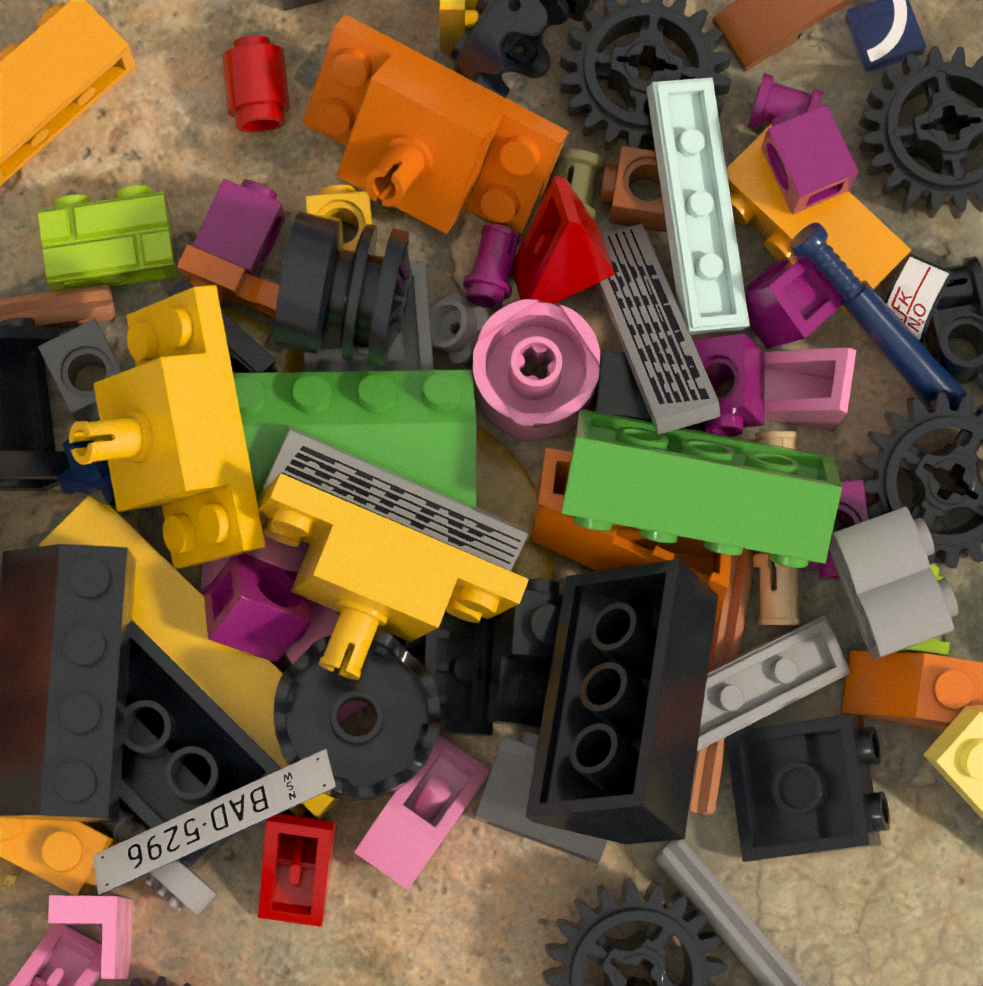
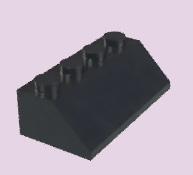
[0,544,136,823]
[525,559,718,844]
[120,620,282,871]

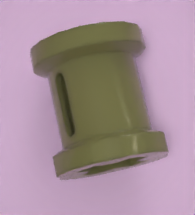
[552,148,606,221]

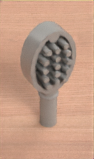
[102,804,217,915]

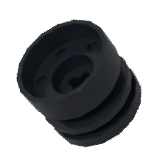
[274,211,412,367]

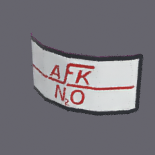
[874,254,954,345]

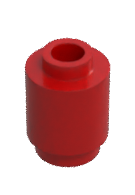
[222,36,290,133]

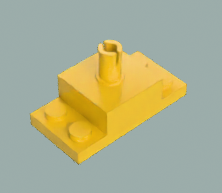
[69,285,266,569]
[257,473,529,680]

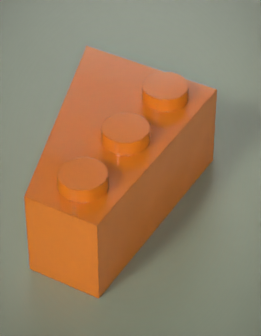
[531,447,731,624]

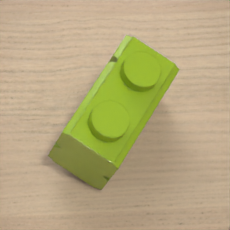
[38,185,179,291]

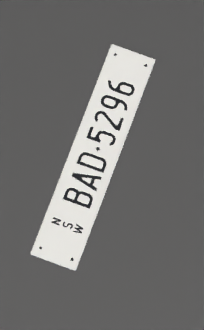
[92,749,336,895]

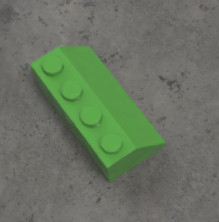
[233,370,477,524]
[561,409,842,568]

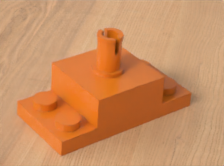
[302,14,569,236]

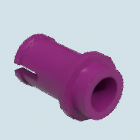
[463,224,521,309]

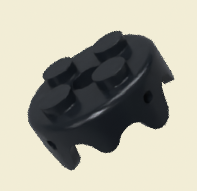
[450,0,572,98]
[274,630,441,801]

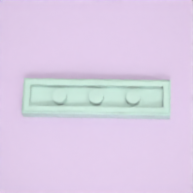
[646,78,750,335]

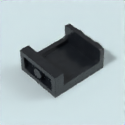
[0,318,70,491]

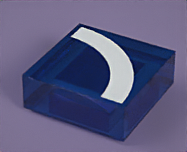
[845,0,927,72]

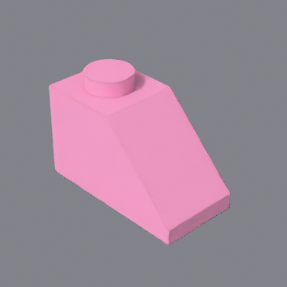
[354,734,491,891]

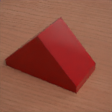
[512,176,615,304]
[258,814,338,927]

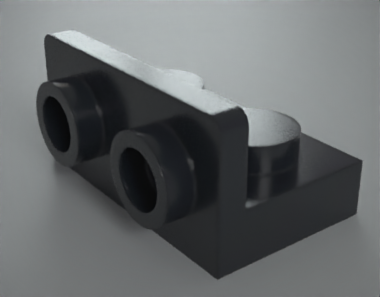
[393,611,495,737]

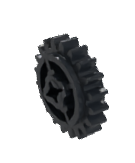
[560,0,731,151]
[859,46,983,219]
[857,391,983,569]
[542,878,727,986]

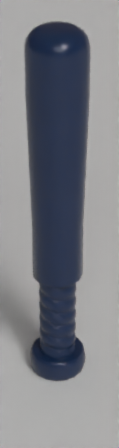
[790,222,967,409]

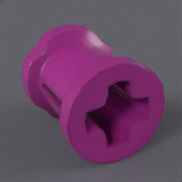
[748,73,824,129]

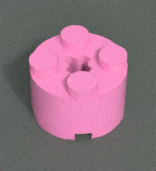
[472,299,600,441]

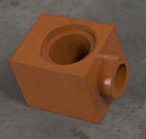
[600,146,667,233]

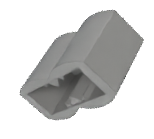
[829,506,959,661]

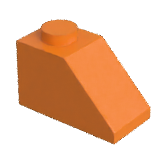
[840,650,983,731]

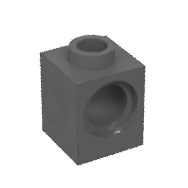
[38,318,123,422]

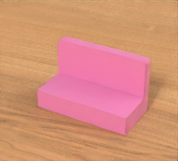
[48,895,133,979]

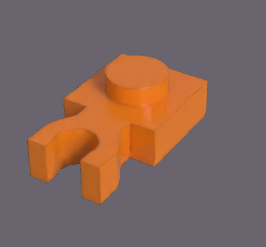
[177,244,280,320]

